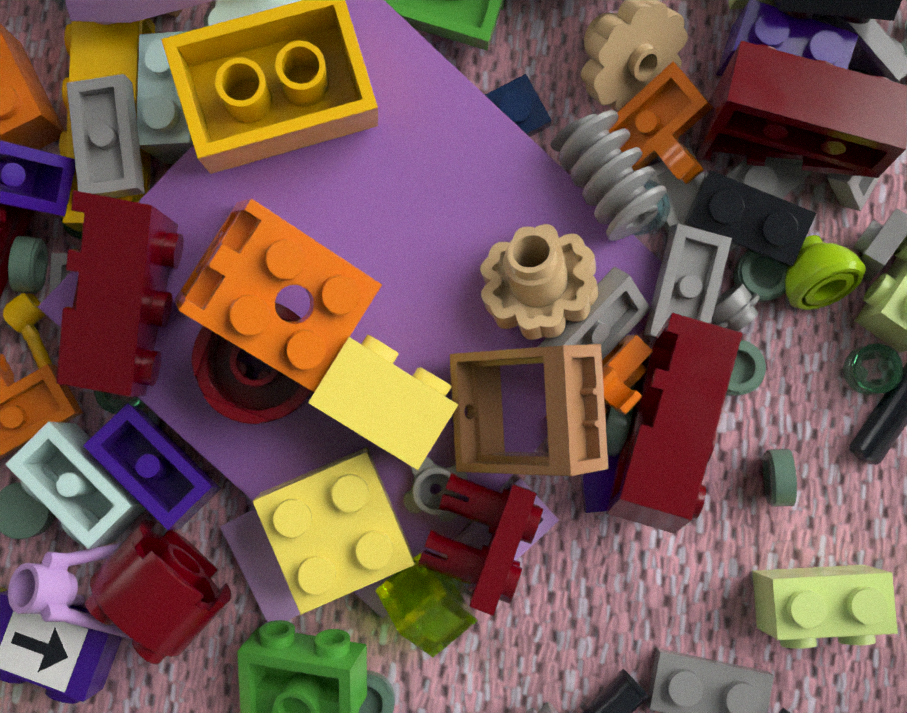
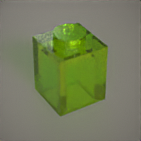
[375,553,478,658]

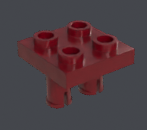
[417,473,543,616]

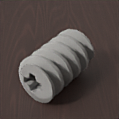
[550,110,667,241]

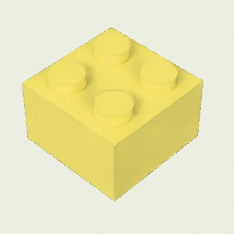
[308,334,458,470]
[252,447,415,615]

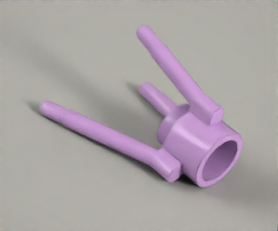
[8,543,131,639]

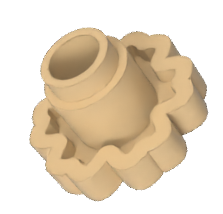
[581,0,688,112]
[480,224,599,340]

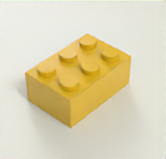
[161,0,378,174]

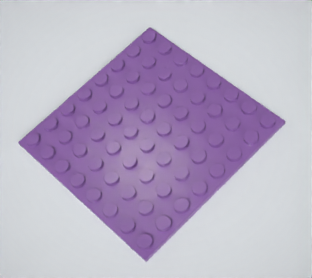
[38,0,662,618]

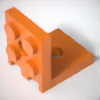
[174,198,382,392]

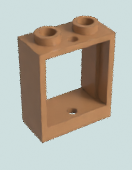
[449,344,608,476]

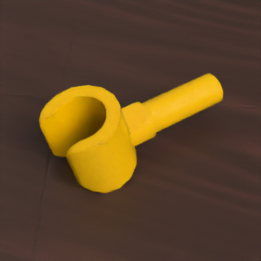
[3,293,52,369]

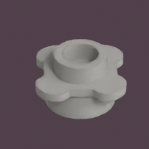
[403,457,468,521]

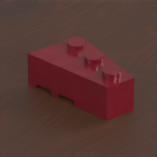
[56,190,184,397]
[606,313,743,534]

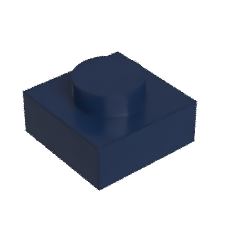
[485,74,552,137]

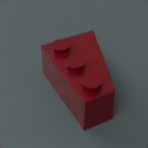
[694,40,907,178]

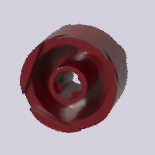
[191,302,314,424]
[85,520,231,665]

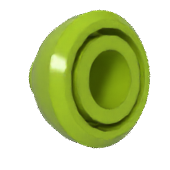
[785,235,866,310]

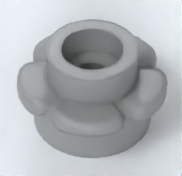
[712,283,760,331]

